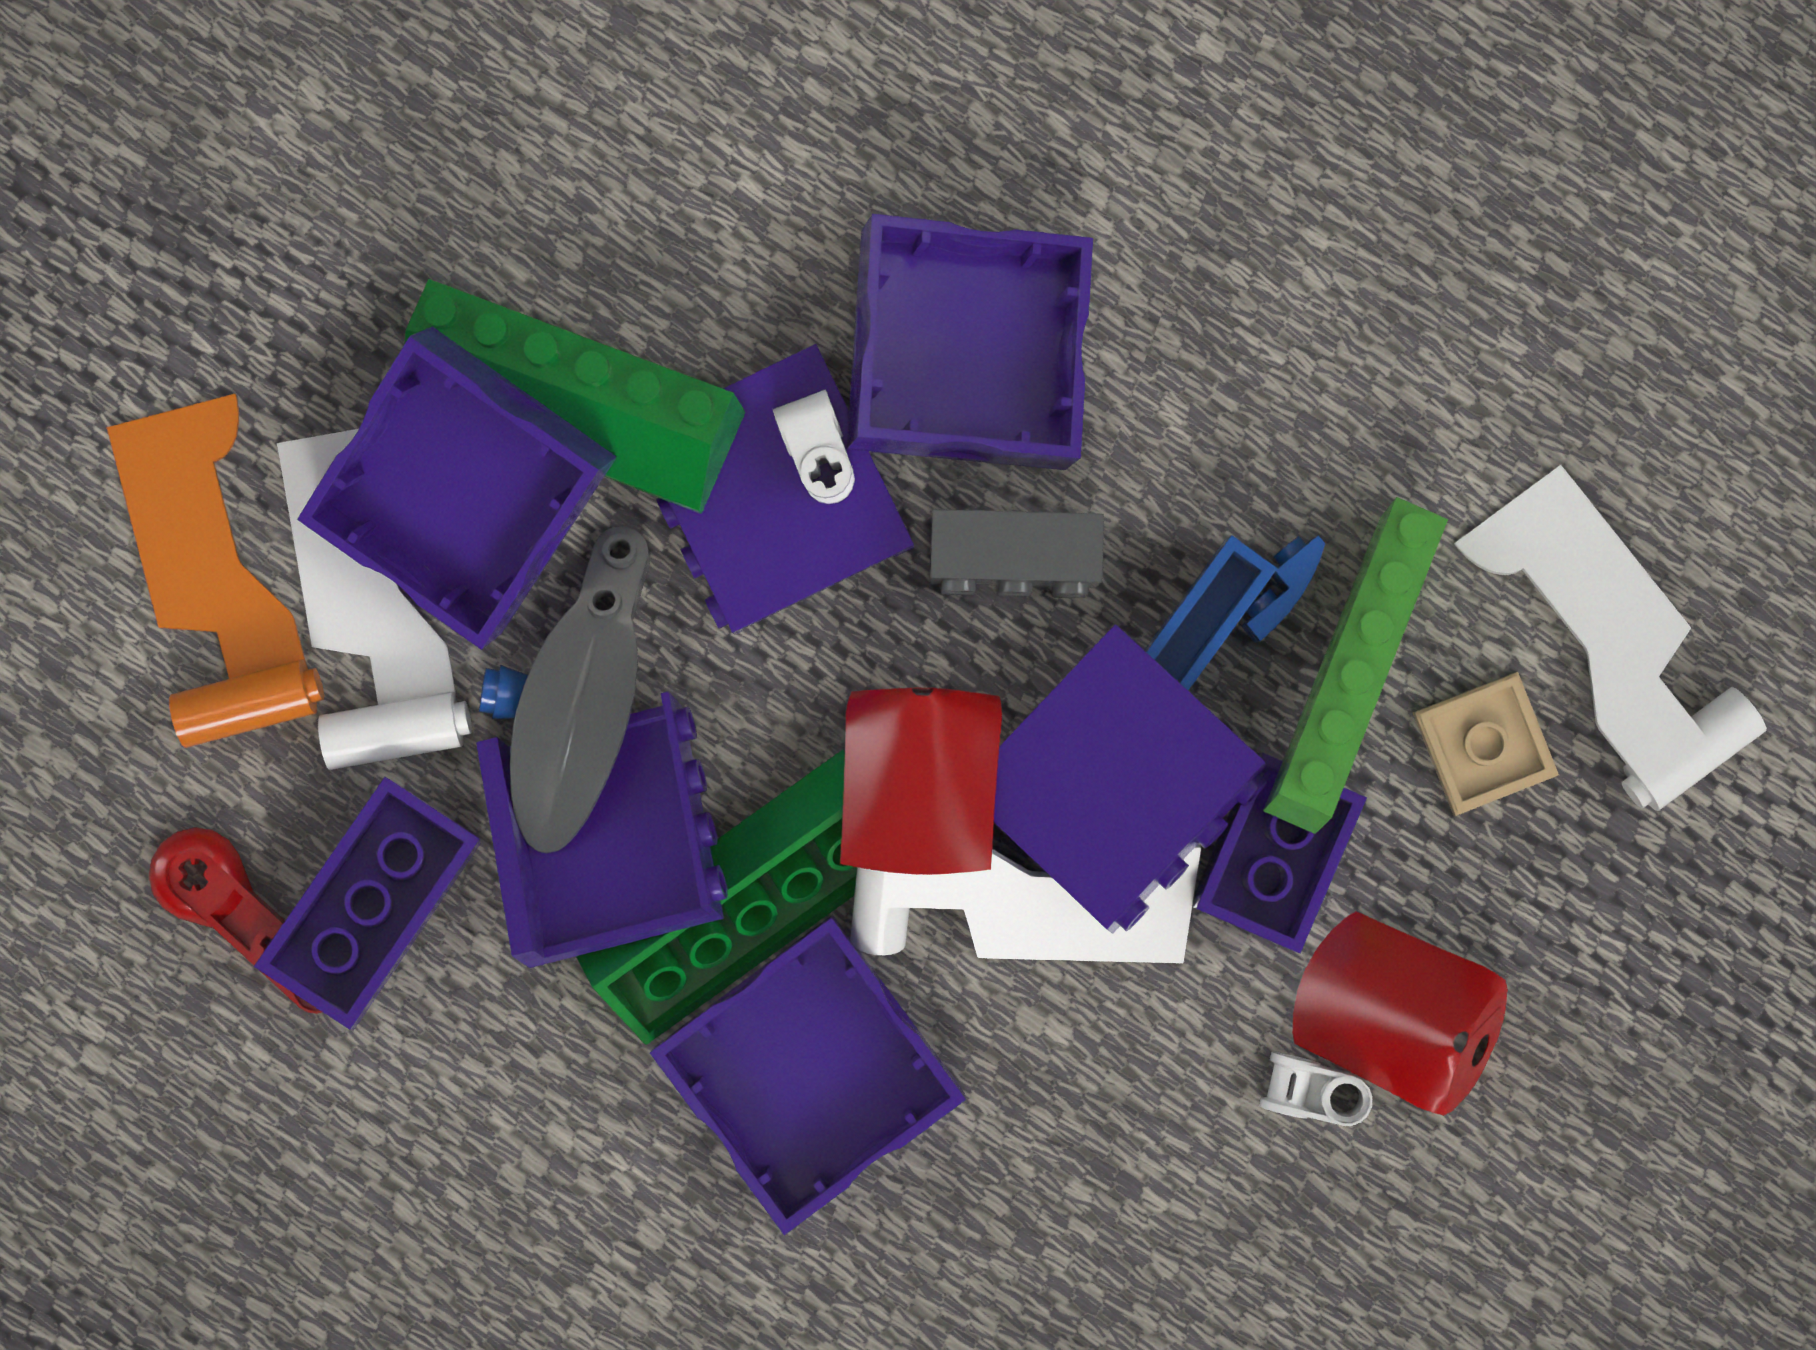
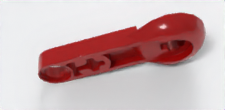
[148,827,322,1014]

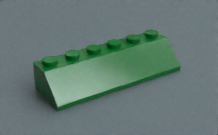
[404,279,746,514]
[575,749,857,1045]

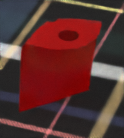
[840,687,1002,875]
[1292,911,1508,1116]

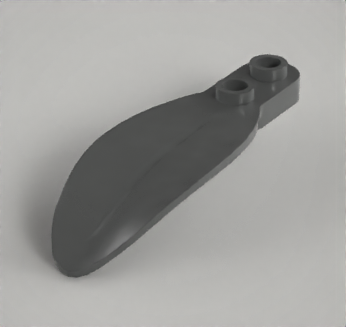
[510,526,650,853]

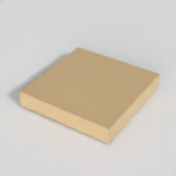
[1413,672,1559,816]

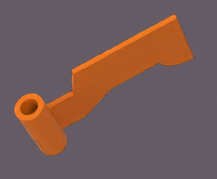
[107,394,324,748]

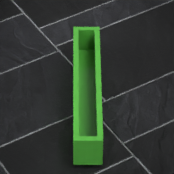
[1263,497,1448,834]

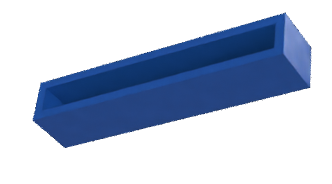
[1144,535,1278,690]

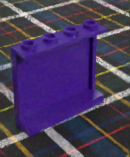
[656,344,914,635]
[994,624,1269,934]
[476,691,728,968]

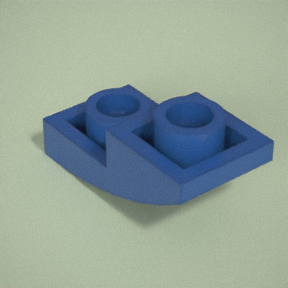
[1241,535,1325,643]

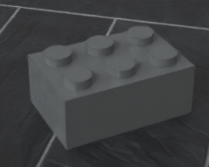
[930,509,1104,598]

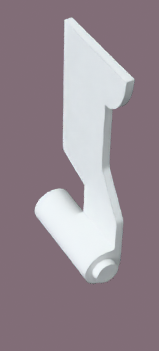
[277,429,472,770]
[1454,465,1766,811]
[850,843,1201,963]

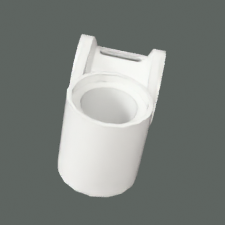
[773,389,855,504]
[1259,1051,1372,1126]

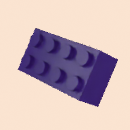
[254,777,481,1031]

